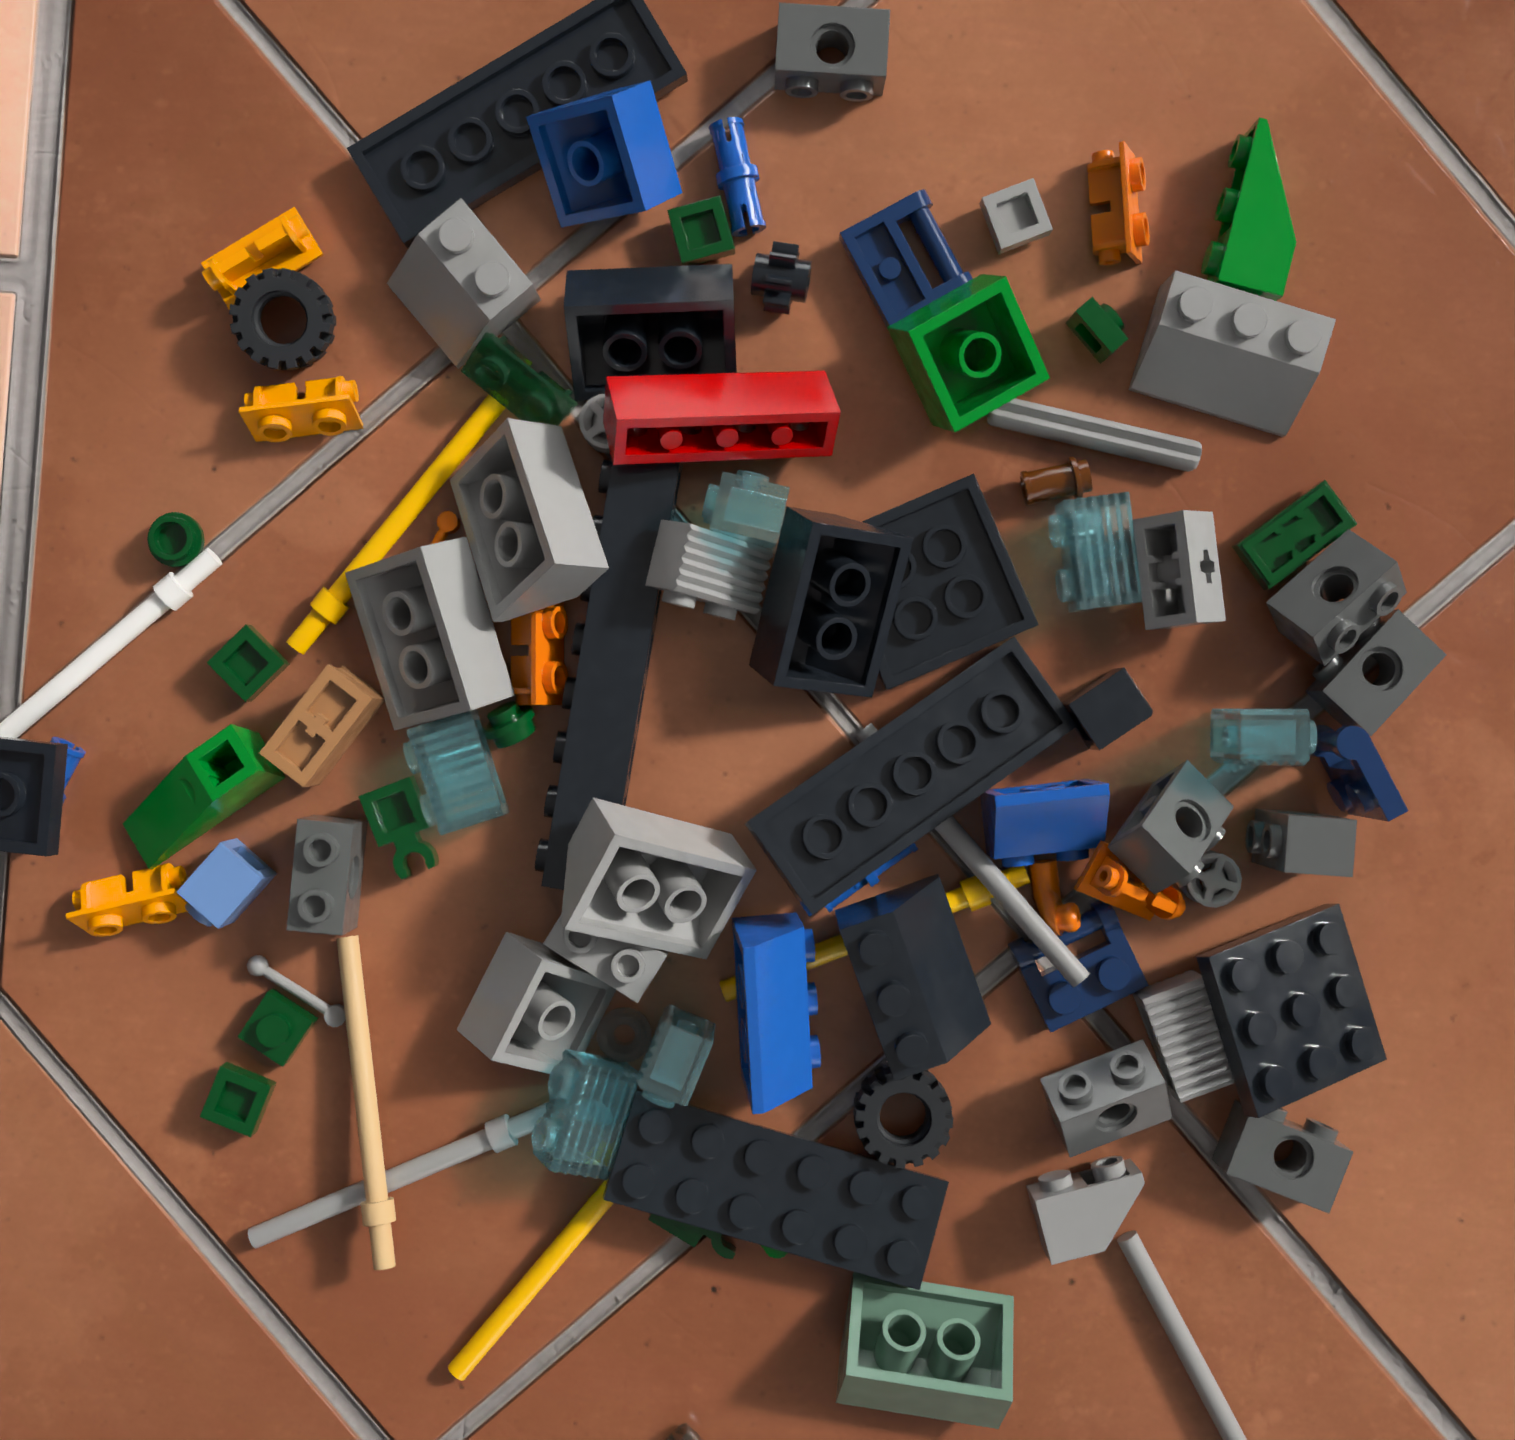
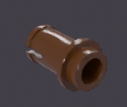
[1020,456,1092,506]

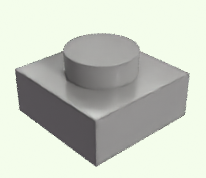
[979,178,1053,255]

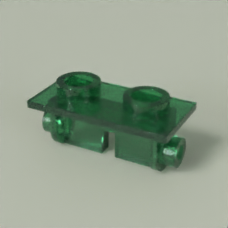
[461,332,578,426]

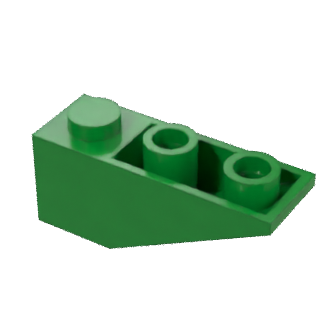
[1201,117,1297,301]
[123,724,286,869]

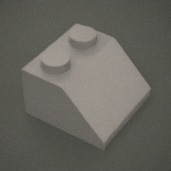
[387,198,541,369]
[457,932,616,1079]

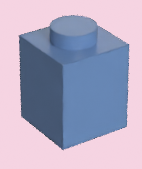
[177,838,277,929]

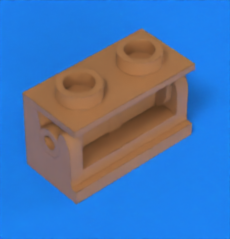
[259,664,385,788]

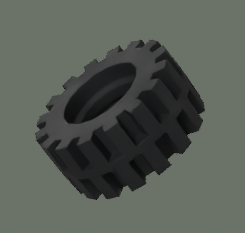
[229,268,337,370]
[853,1066,953,1169]

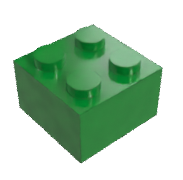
[887,274,1050,433]

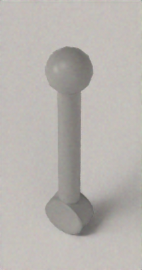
[247,955,346,1027]

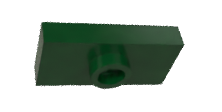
[1232,480,1358,590]

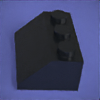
[564,264,737,401]
[749,506,913,698]
[835,874,991,1081]

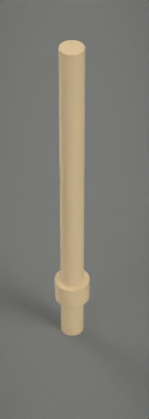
[336,935,396,1270]

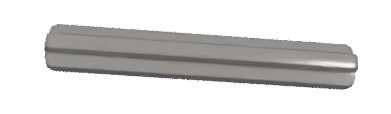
[987,398,1202,472]

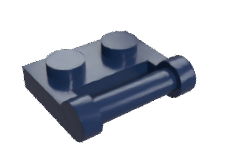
[839,189,973,327]
[1300,725,1409,822]
[1007,900,1149,1033]

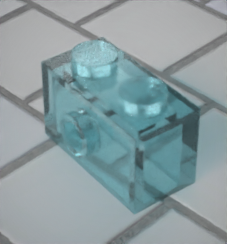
[702,470,790,553]

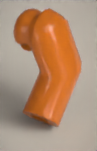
[1030,859,1081,936]

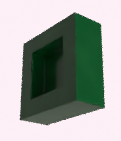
[667,195,735,266]
[1066,296,1129,364]
[207,624,290,702]
[238,988,318,1067]
[200,1062,277,1137]

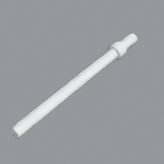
[0,548,222,738]

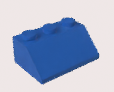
[732,912,821,1114]

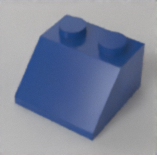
[526,80,683,227]
[980,779,1110,867]

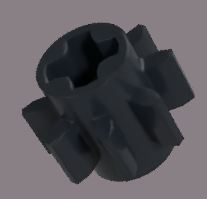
[751,241,812,315]

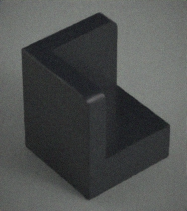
[1062,667,1153,751]

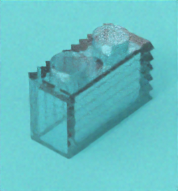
[1048,492,1142,613]
[403,709,510,835]
[1210,709,1317,766]
[636,1005,716,1108]
[532,1049,641,1180]

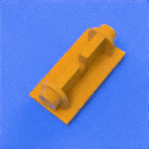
[201,207,324,310]
[239,376,363,442]
[66,863,188,937]

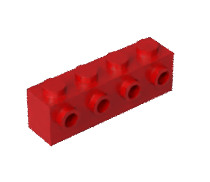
[603,370,841,465]

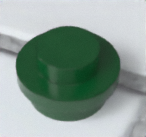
[147,512,205,567]
[482,701,536,749]

